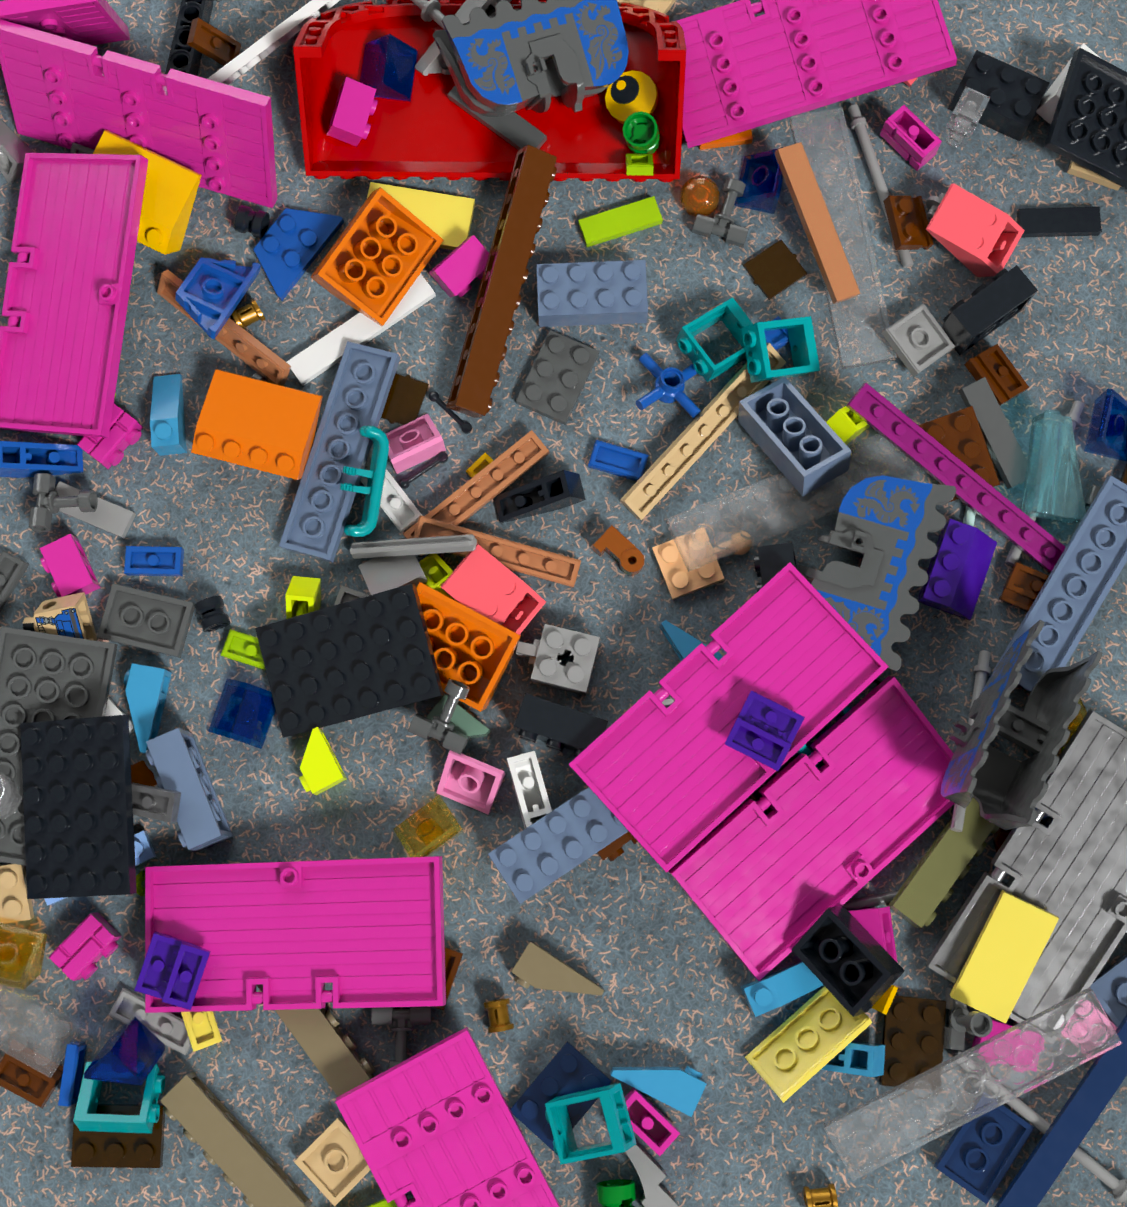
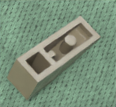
[511,941,604,996]

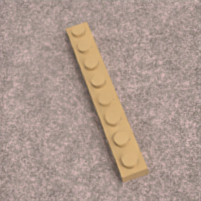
[620,343,786,520]

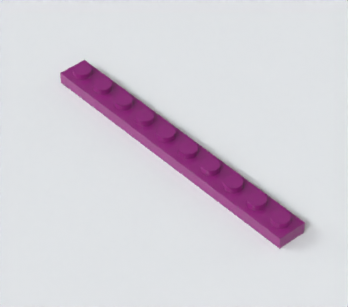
[846,383,1066,573]

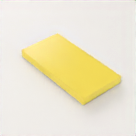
[367,182,475,250]
[950,890,1059,1024]
[745,986,872,1103]

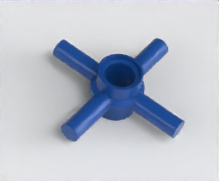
[636,353,701,418]

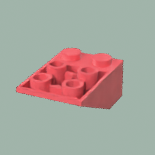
[926,184,1025,277]
[441,544,546,635]

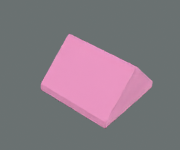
[385,413,446,474]
[436,750,506,815]

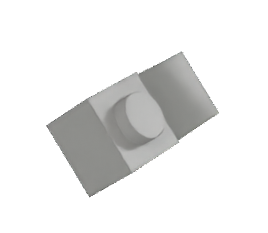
[625,1141,679,1207]

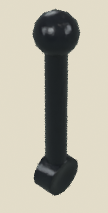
[429,391,472,434]
[399,452,448,489]

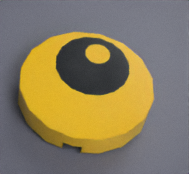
[605,70,659,124]

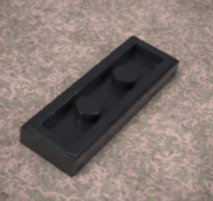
[1017,207,1102,238]

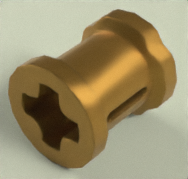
[232,298,266,330]
[483,998,514,1033]
[803,1183,838,1207]

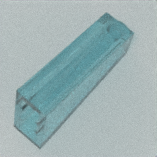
[1021,410,1086,524]

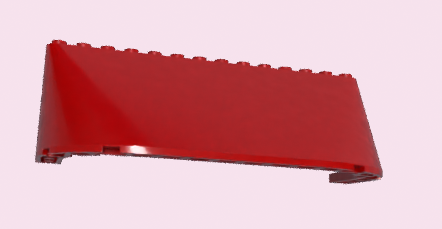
[293,0,686,182]

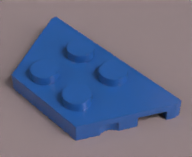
[253,208,344,301]
[175,257,261,340]

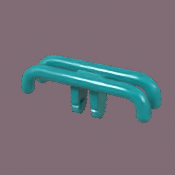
[340,425,389,537]

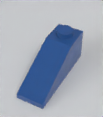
[0,441,83,478]

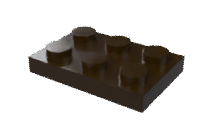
[880,995,946,1092]
[71,1104,165,1168]

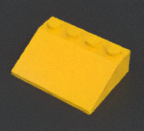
[93,130,202,255]

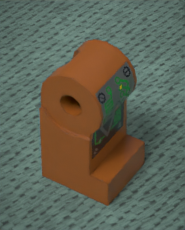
[592,525,645,576]

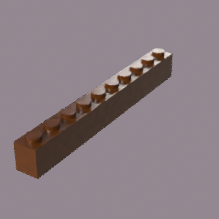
[446,145,557,418]

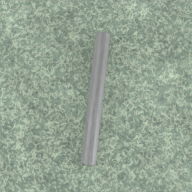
[349,534,477,559]

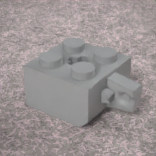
[516,624,600,696]

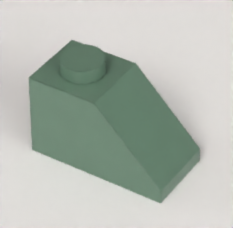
[426,695,491,741]

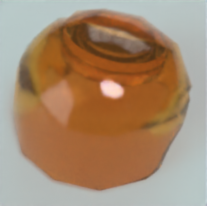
[680,175,720,217]

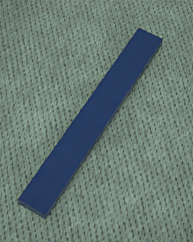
[995,1015,1127,1207]

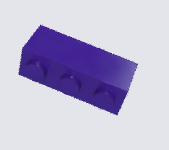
[917,519,997,621]

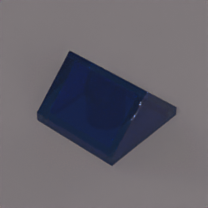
[360,34,418,102]
[734,147,783,214]
[1084,389,1127,461]
[208,678,276,749]
[84,1017,165,1085]

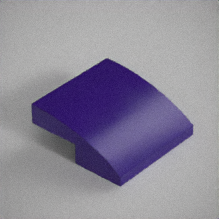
[725,690,805,771]
[134,931,211,1010]

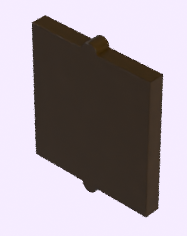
[743,239,807,300]
[381,373,429,425]

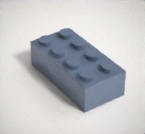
[536,260,648,327]
[738,377,851,497]
[146,728,233,851]

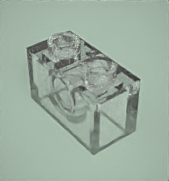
[940,86,991,149]

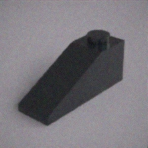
[494,470,586,523]

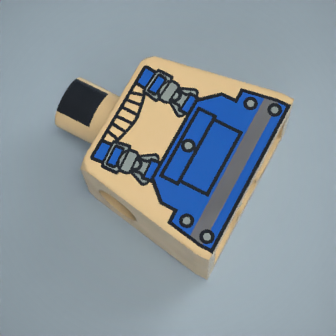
[23,592,97,641]

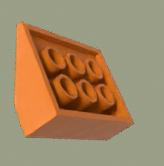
[311,187,444,326]
[191,369,323,480]
[417,582,521,712]

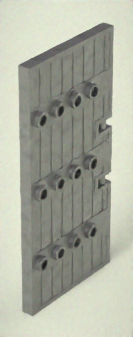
[926,709,1127,1044]

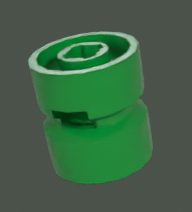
[623,111,661,154]
[596,1179,636,1207]

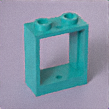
[676,297,753,382]
[742,316,820,383]
[73,1062,165,1134]
[545,1083,637,1165]

